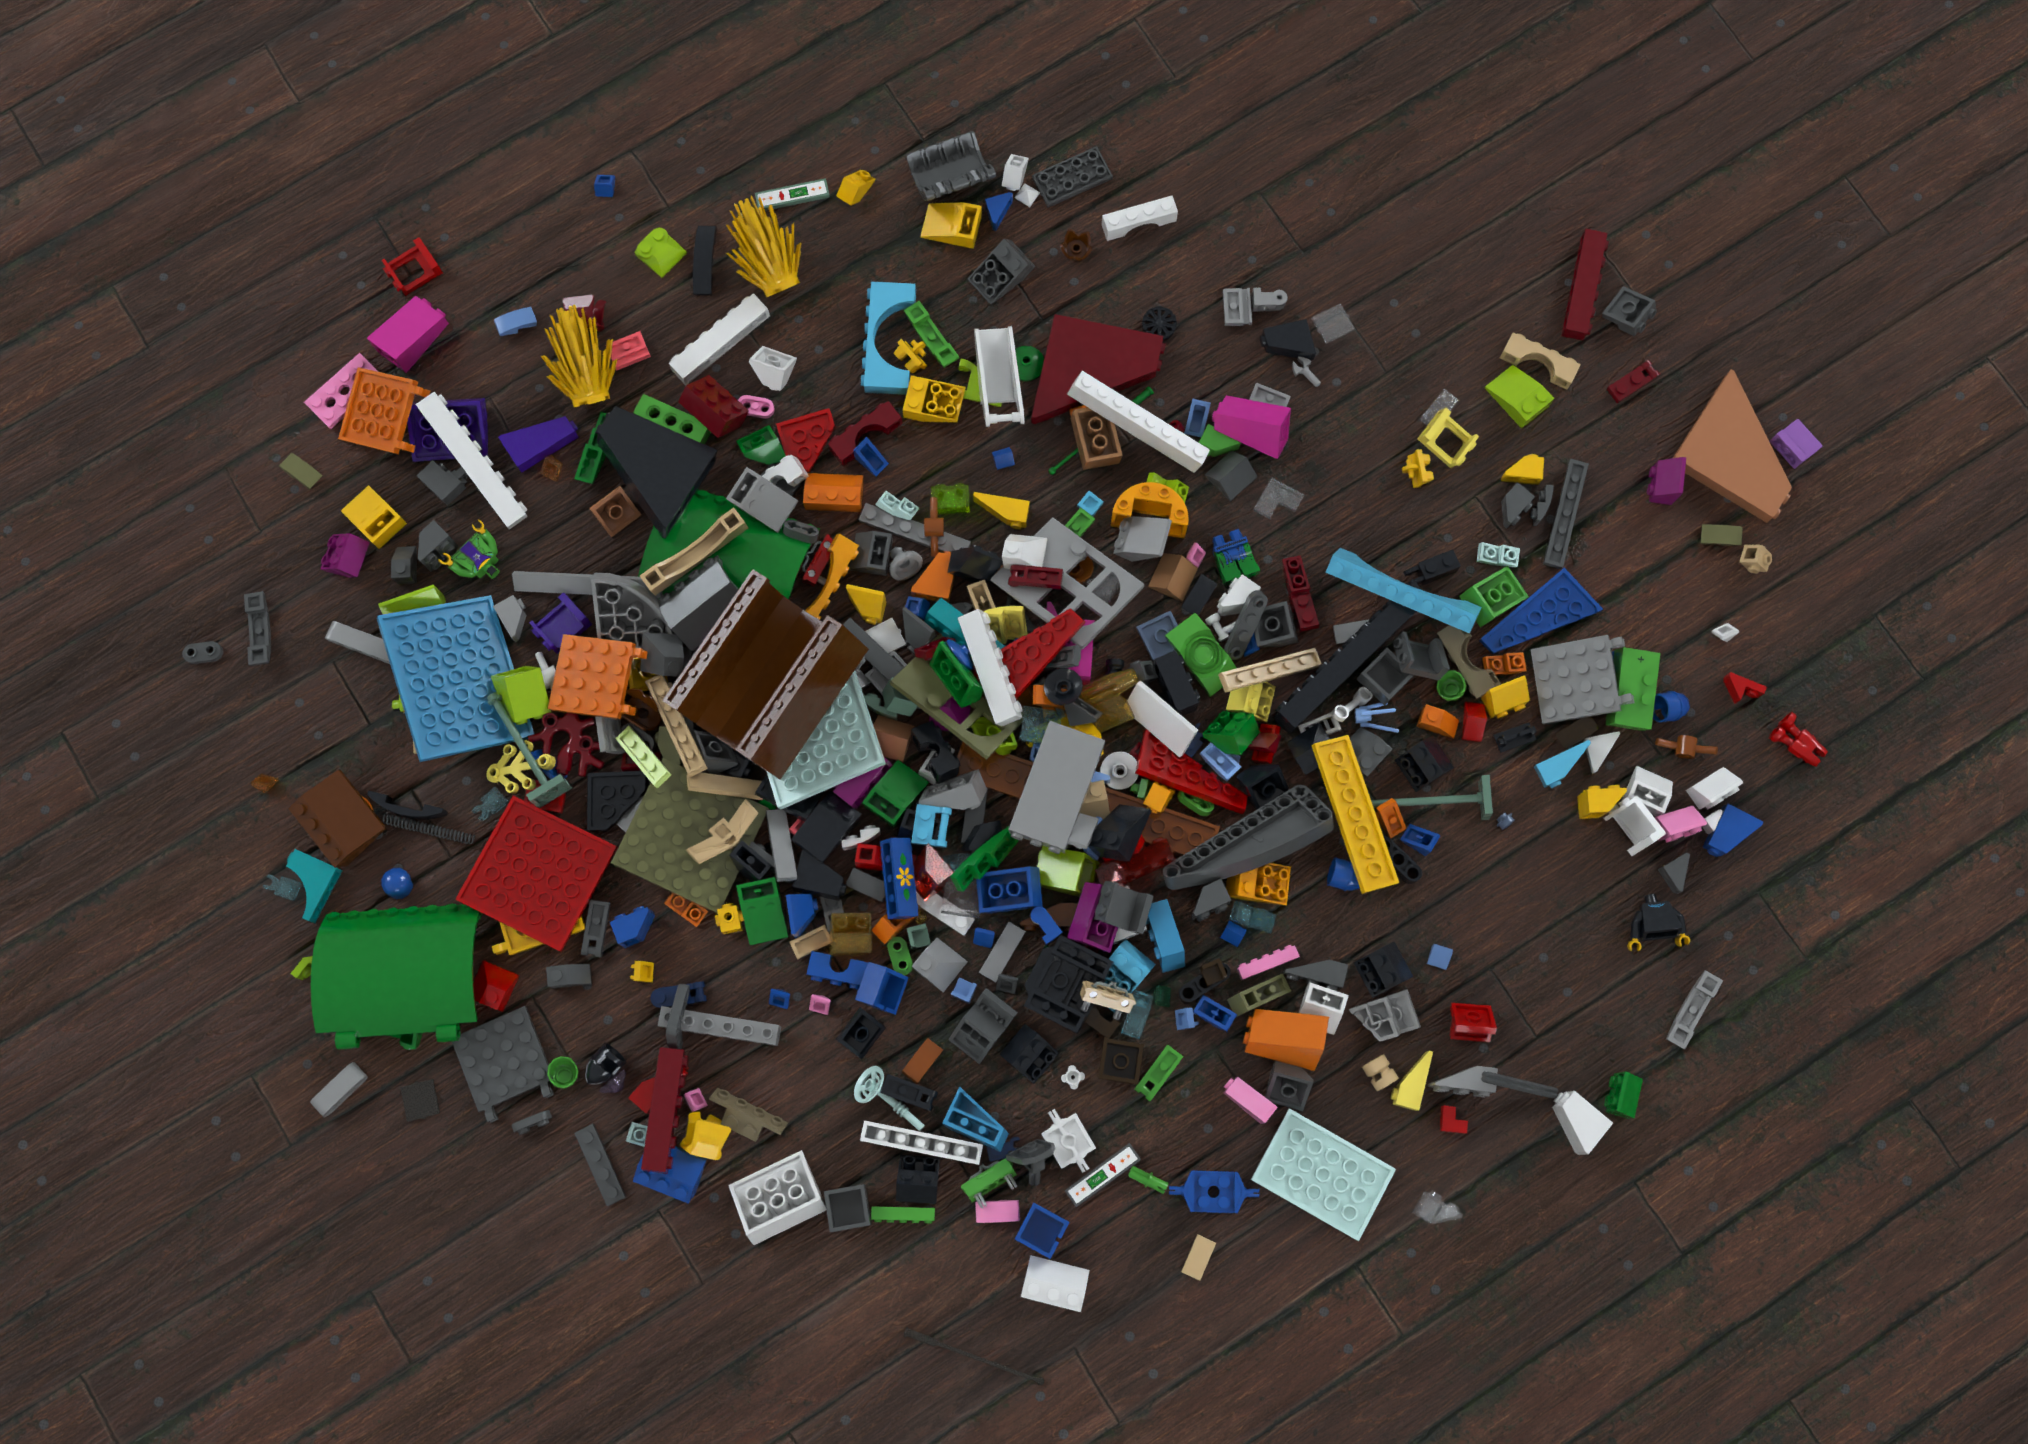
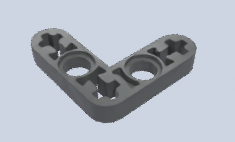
[666,983,690,1049]

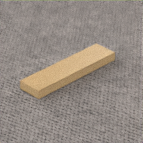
[686,772,763,800]

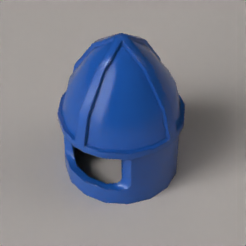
[1653,691,1690,722]
[1327,857,1360,891]

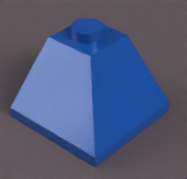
[786,894,819,939]

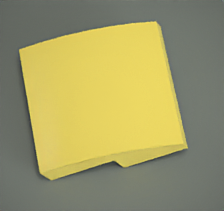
[984,606,1028,644]

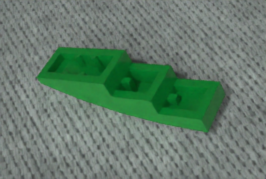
[574,412,607,485]
[950,826,1019,892]

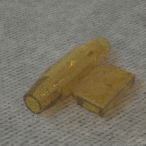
[1079,668,1139,733]

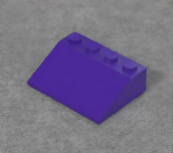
[407,398,488,462]

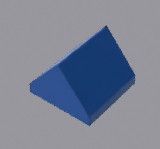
[992,447,1015,470]
[1220,920,1246,947]

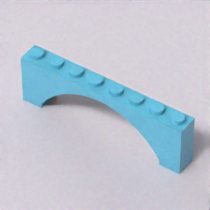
[1326,548,1482,633]

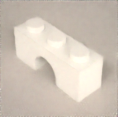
[762,455,809,487]

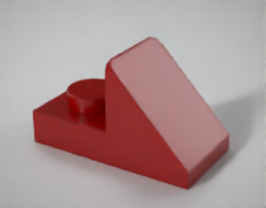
[1723,672,1767,704]

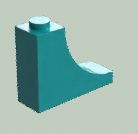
[286,849,343,923]

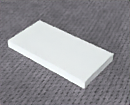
[1123,681,1198,757]

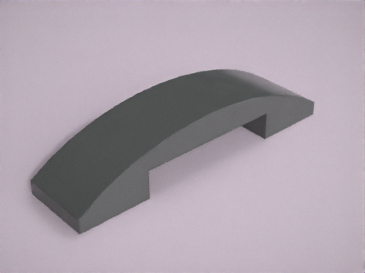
[244,591,271,666]

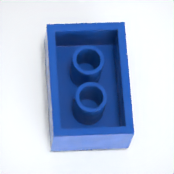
[976,866,1043,913]

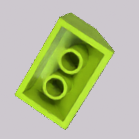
[378,584,446,615]

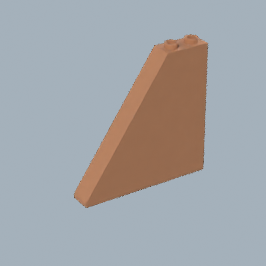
[1673,369,1792,523]

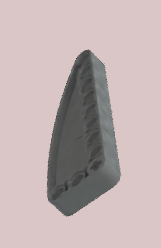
[1163,785,1334,890]

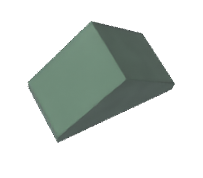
[882,677,918,717]

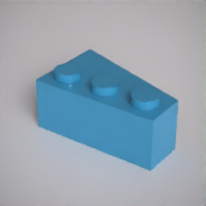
[1146,899,1185,973]

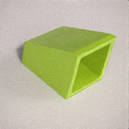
[491,666,551,725]
[1037,846,1099,897]

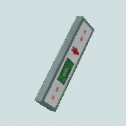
[755,178,830,211]

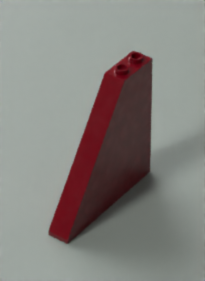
[1031,314,1166,424]

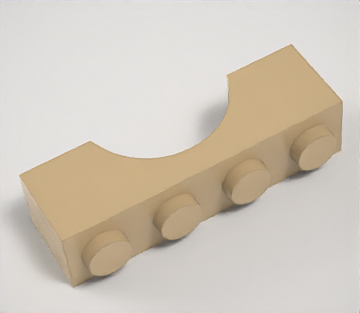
[1500,333,1581,390]

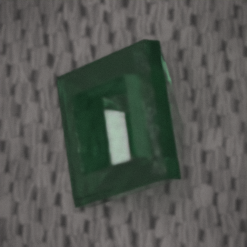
[1153,985,1171,1007]

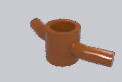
[924,497,944,557]
[1655,735,1718,759]

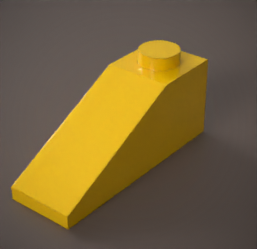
[973,492,1030,529]

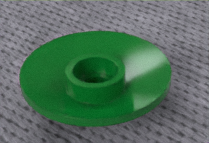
[1015,346,1044,381]

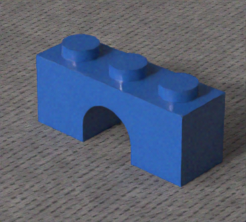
[807,951,868,990]

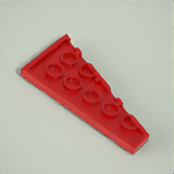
[972,608,1086,699]
[1135,729,1248,815]

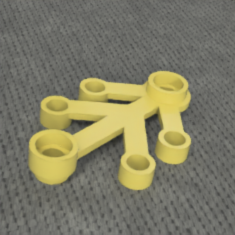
[486,740,556,794]

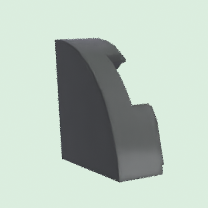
[952,602,973,615]

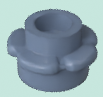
[1497,812,1515,830]

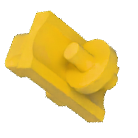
[894,339,928,373]
[1402,449,1434,488]

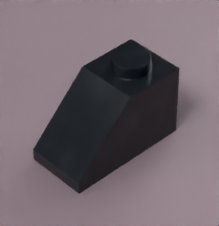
[729,840,772,882]

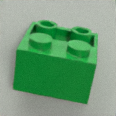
[1202,711,1260,755]
[1604,1071,1643,1119]

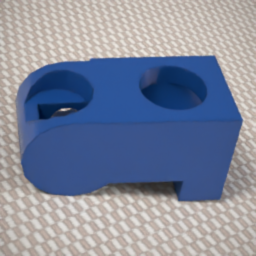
[1030,906,1063,945]

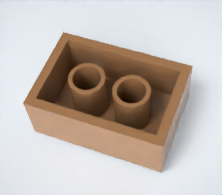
[1070,407,1123,470]

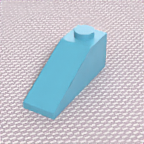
[1534,740,1591,789]

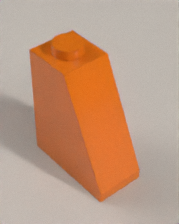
[911,551,955,603]

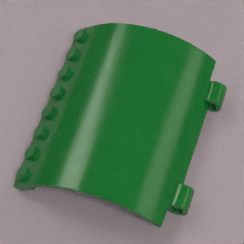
[638,490,820,599]
[311,904,483,1050]

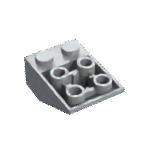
[726,467,798,533]
[1428,1066,1498,1097]

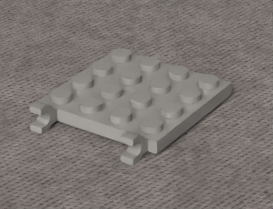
[1531,635,1635,725]

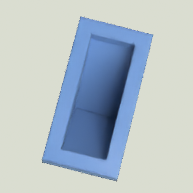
[1184,399,1211,437]

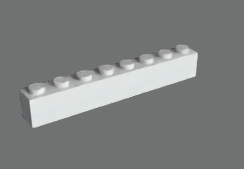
[1067,371,1210,473]
[415,392,528,530]

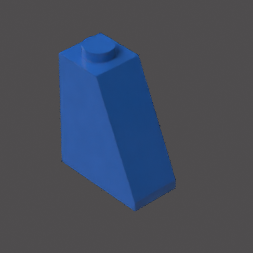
[1703,804,1763,857]

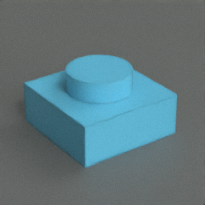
[1077,491,1104,517]

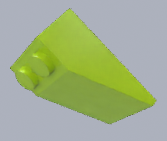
[1485,365,1554,429]

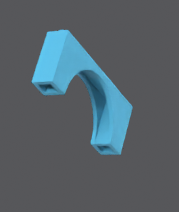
[861,282,916,395]

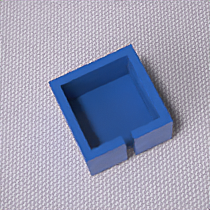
[855,962,909,1015]
[1015,1202,1070,1259]

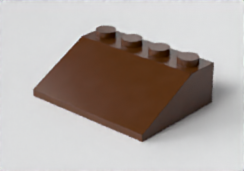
[288,770,386,868]

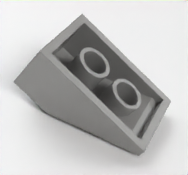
[1113,516,1172,562]
[919,769,987,810]

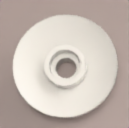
[1100,752,1138,790]

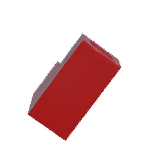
[1440,1106,1468,1134]

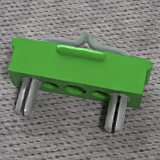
[961,1158,1017,1208]

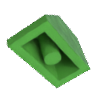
[1199,424,1241,457]

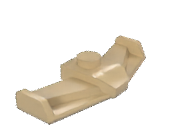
[686,799,758,864]

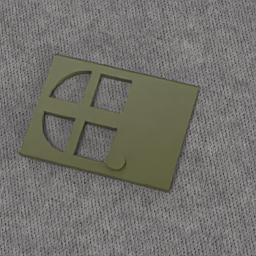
[889,633,1036,760]

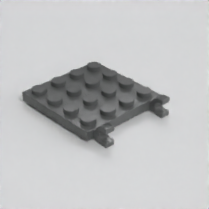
[452,1006,554,1123]

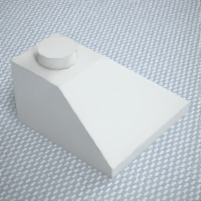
[749,346,797,391]
[1002,534,1048,569]

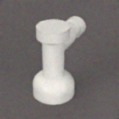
[1205,613,1236,642]

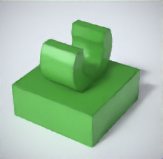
[1130,778,1153,801]

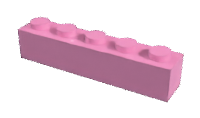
[1237,945,1300,980]

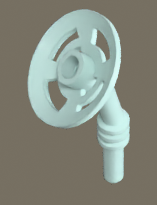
[854,1066,925,1131]

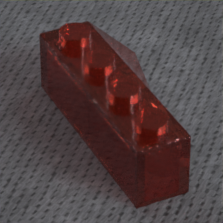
[1095,837,1177,885]

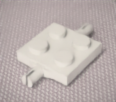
[1041,1109,1096,1173]

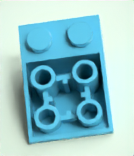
[1105,939,1156,1013]

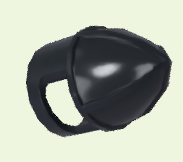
[585,1043,627,1084]

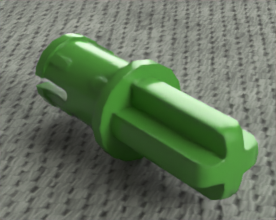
[1128,1166,1168,1194]

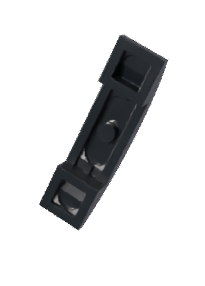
[693,225,717,296]
[368,791,448,820]

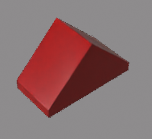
[1462,702,1487,742]

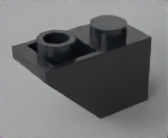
[961,820,1002,854]

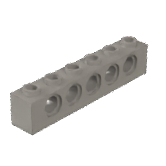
[658,1006,781,1046]

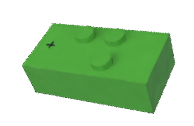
[1605,647,1661,731]

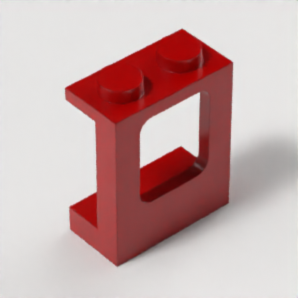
[382,237,443,296]

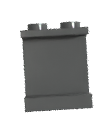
[1094,881,1153,934]

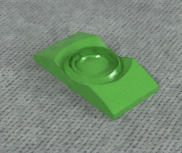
[1164,613,1237,697]

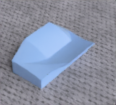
[1200,743,1241,781]

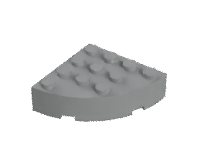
[591,573,675,648]

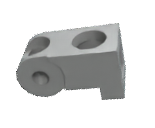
[1251,288,1288,312]

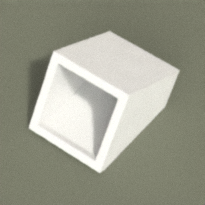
[1552,1091,1613,1155]

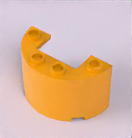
[1111,482,1189,539]

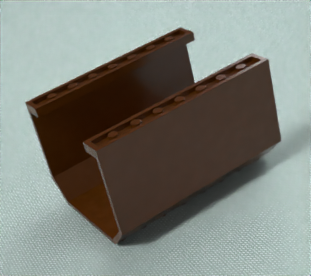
[662,569,869,780]

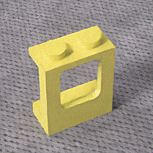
[1417,408,1479,468]

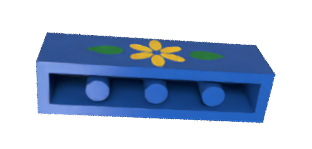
[880,838,918,919]

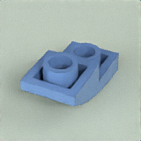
[494,307,537,336]

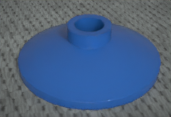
[946,639,974,670]

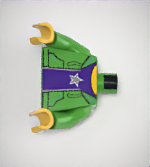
[438,519,500,579]

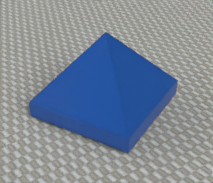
[1244,633,1260,657]
[769,989,790,1009]

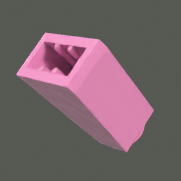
[1224,1077,1278,1124]

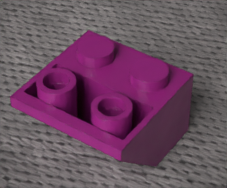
[321,533,370,578]

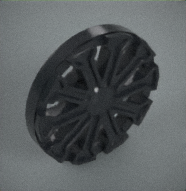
[1142,306,1177,340]

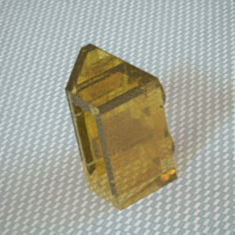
[829,913,872,955]

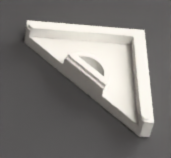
[1583,731,1620,774]

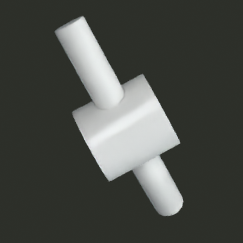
[535,652,556,690]

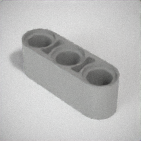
[310,1062,368,1117]

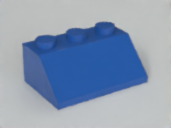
[633,1146,707,1204]

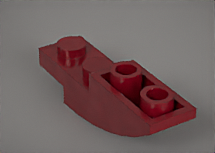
[1282,555,1319,632]

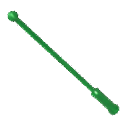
[1048,386,1154,475]

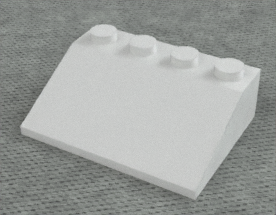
[728,1150,826,1245]

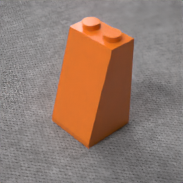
[1243,1009,1329,1071]

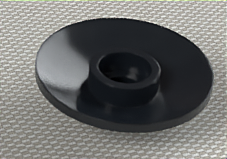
[1044,668,1083,705]

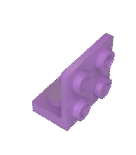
[1769,419,1822,469]

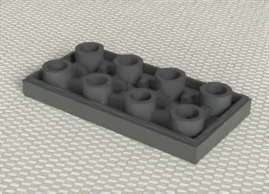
[1032,146,1113,208]

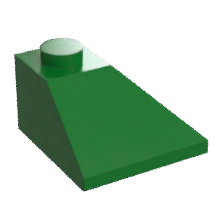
[736,425,786,465]

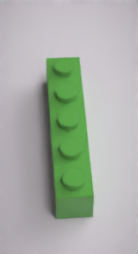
[871,1206,935,1223]

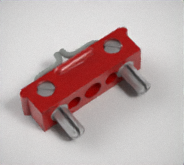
[802,534,833,586]

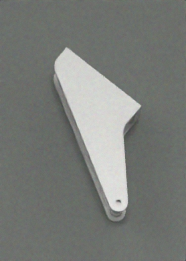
[974,326,1024,427]

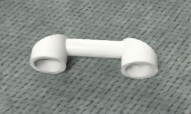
[1332,687,1373,722]

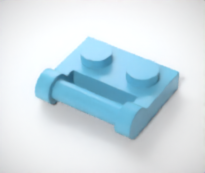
[911,804,952,848]

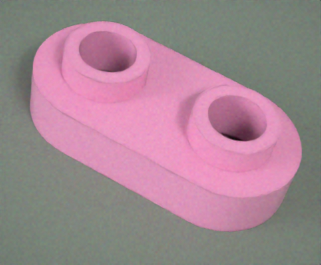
[738,395,775,419]

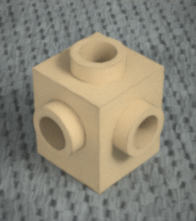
[1740,545,1772,574]

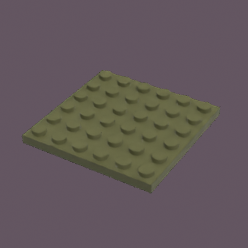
[611,758,769,914]

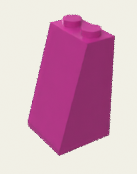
[367,296,449,373]
[1212,395,1291,459]

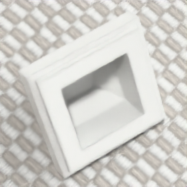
[1015,183,1040,207]
[1711,623,1739,642]

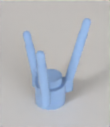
[1355,703,1399,733]

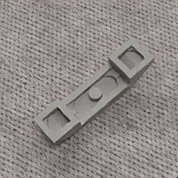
[1666,970,1723,1049]

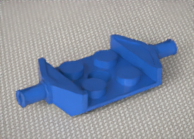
[1169,1170,1259,1213]

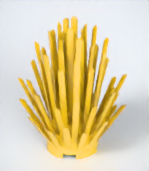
[726,196,801,298]
[541,305,618,407]

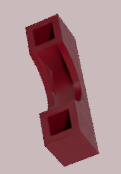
[828,401,903,466]

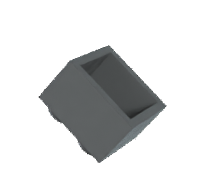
[1357,648,1414,706]
[824,1184,872,1232]

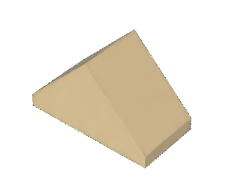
[967,579,996,611]

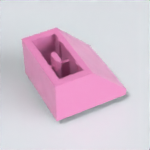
[1654,806,1707,843]

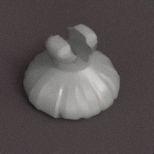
[889,547,923,581]

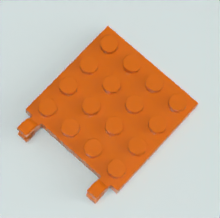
[338,367,430,455]
[548,634,648,719]

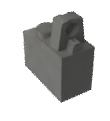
[417,460,469,506]

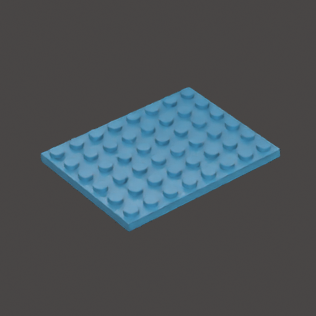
[376,595,534,762]

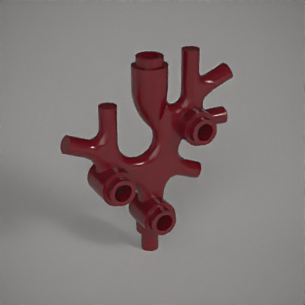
[528,712,604,777]

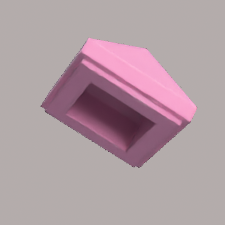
[1186,543,1206,568]
[809,994,831,1015]
[683,1088,708,1112]

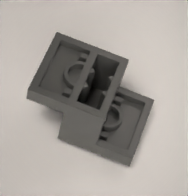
[948,988,1018,1064]

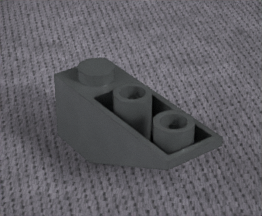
[1283,960,1348,991]

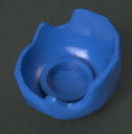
[381,868,413,899]

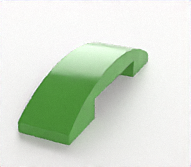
[904,301,959,368]

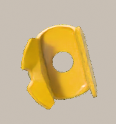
[680,1112,731,1160]

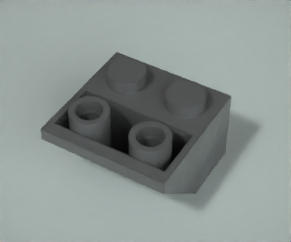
[418,520,459,572]
[849,531,893,576]
[1191,879,1231,922]

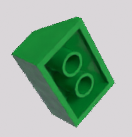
[929,641,984,708]

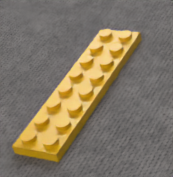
[1311,735,1399,894]

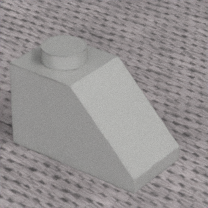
[493,595,527,642]

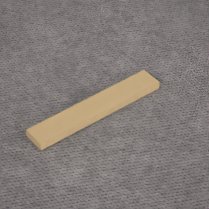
[1218,648,1322,693]
[645,675,708,777]

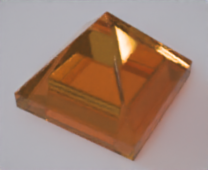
[251,774,279,793]

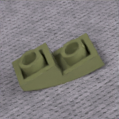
[279,453,323,490]
[1701,524,1743,546]

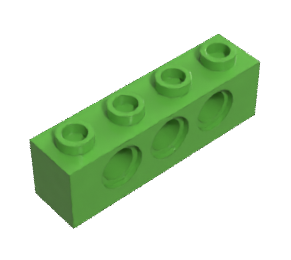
[633,394,711,444]

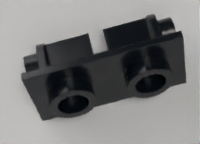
[1493,722,1536,753]

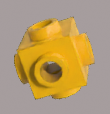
[715,903,744,934]

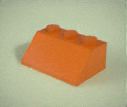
[803,473,864,512]

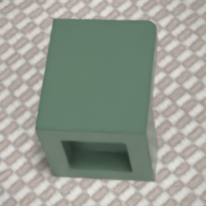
[907,924,931,950]

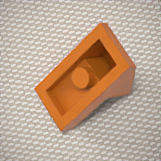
[1376,798,1407,839]

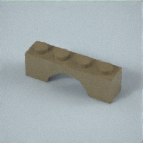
[1437,625,1501,699]

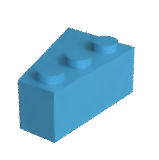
[943,1087,1009,1152]

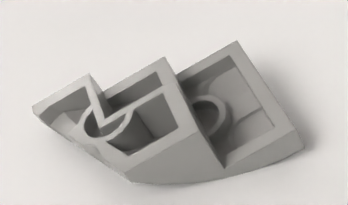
[1349,989,1421,1042]

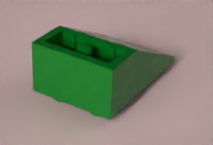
[862,760,929,829]
[736,877,789,945]

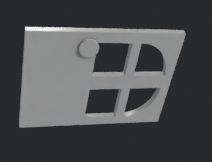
[991,517,1144,650]

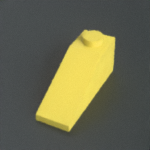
[1391,1051,1433,1111]

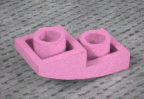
[975,1200,1020,1223]

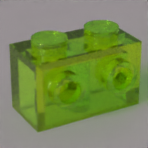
[931,483,970,514]

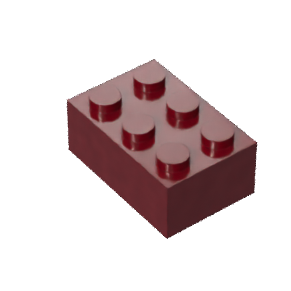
[678,375,749,438]

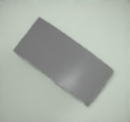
[1068,813,1099,849]

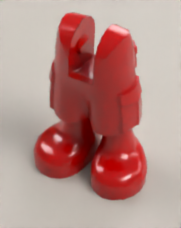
[1769,712,1828,767]

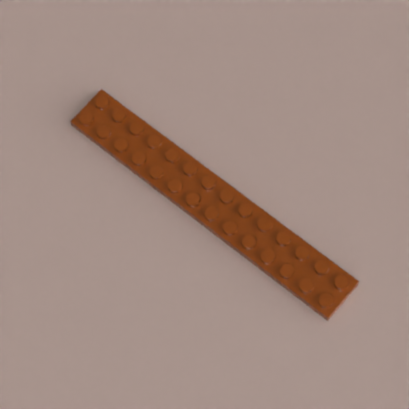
[955,742,1220,856]

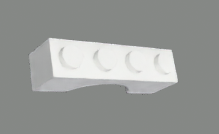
[1102,196,1178,241]

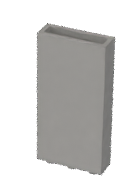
[1008,721,1105,854]

